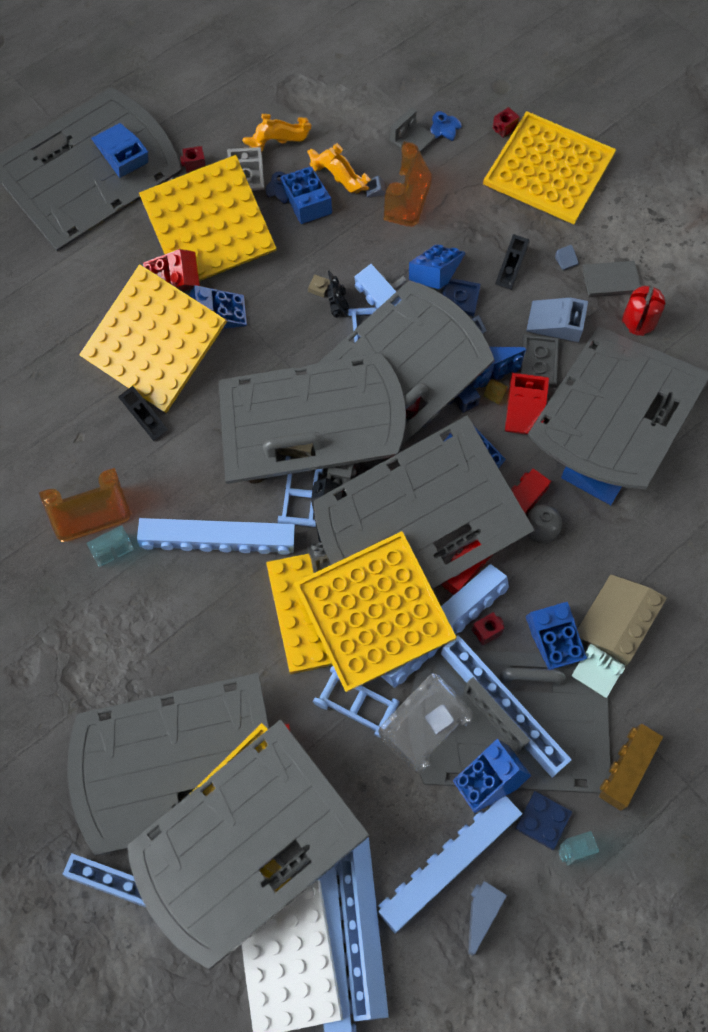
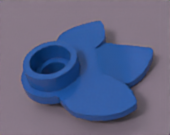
[431,112,462,141]

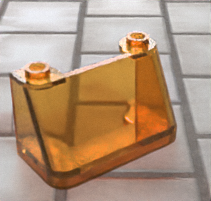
[383,141,432,227]
[39,468,130,542]

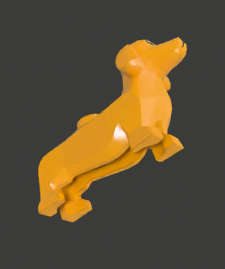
[242,114,312,152]
[307,143,371,194]

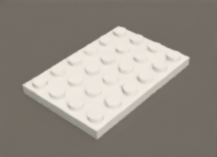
[241,880,343,1032]

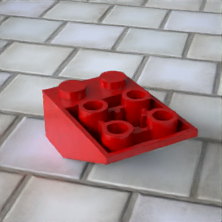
[143,249,200,292]
[505,373,549,435]

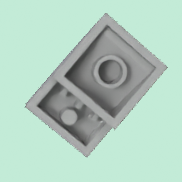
[227,147,264,191]

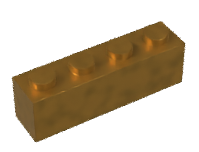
[599,723,663,811]

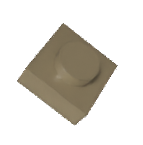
[308,275,330,298]

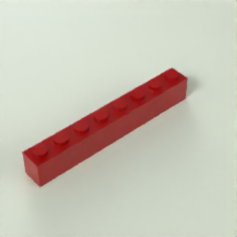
[440,468,551,595]

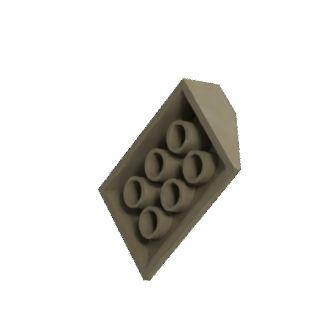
[577,575,667,668]

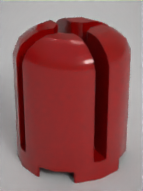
[622,286,666,336]

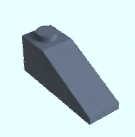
[468,881,507,956]

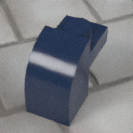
[447,384,480,413]

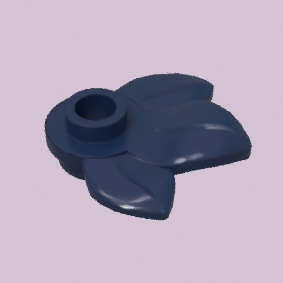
[266,171,289,204]

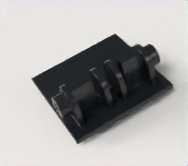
[327,270,349,318]

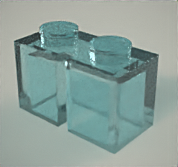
[86,525,134,567]
[559,831,599,866]

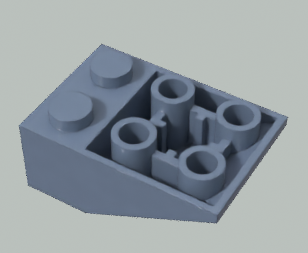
[526,298,588,342]

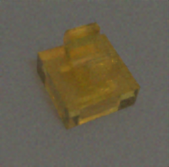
[483,379,508,404]

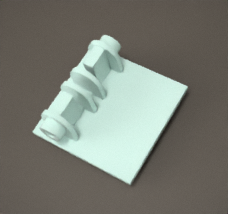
[572,644,625,698]

